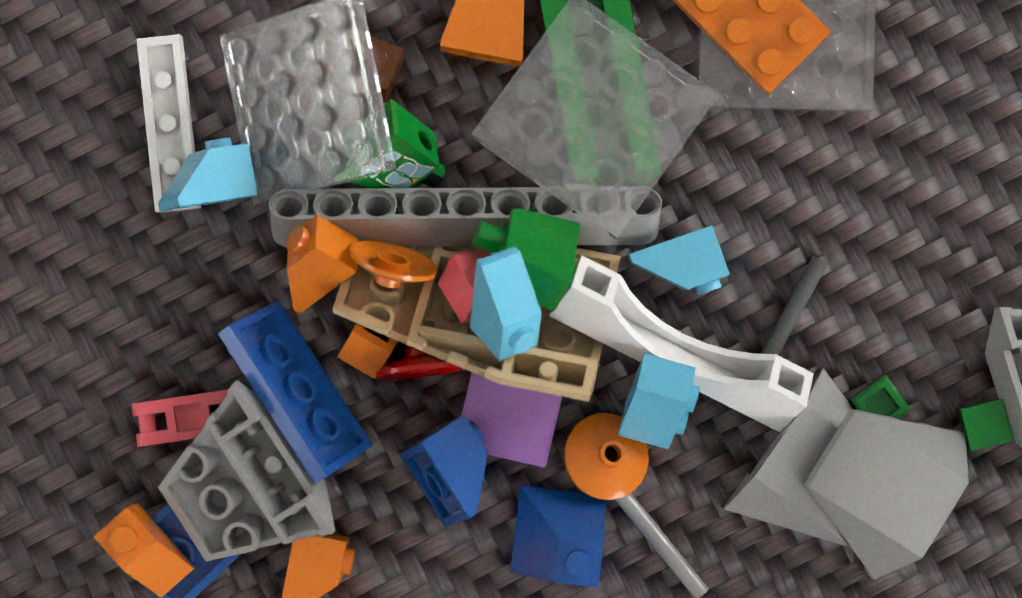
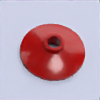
[376,347,464,380]

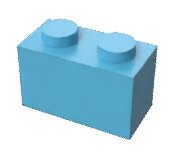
[618,353,700,449]

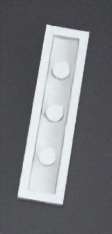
[136,34,201,213]

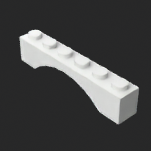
[549,255,814,432]

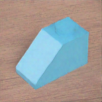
[158,138,258,211]
[627,225,730,295]
[470,246,541,361]

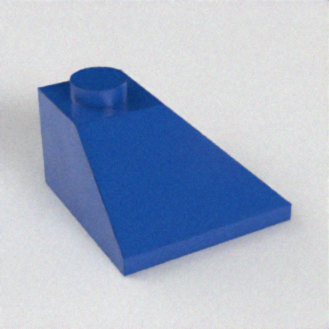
[399,415,488,527]
[510,485,606,588]

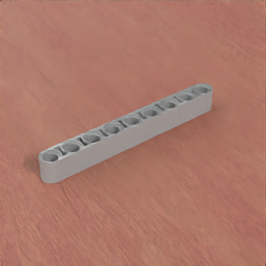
[268,187,662,247]

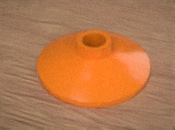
[349,240,437,288]
[564,413,649,500]

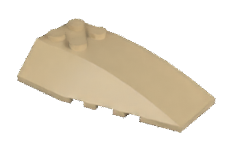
[333,246,621,402]

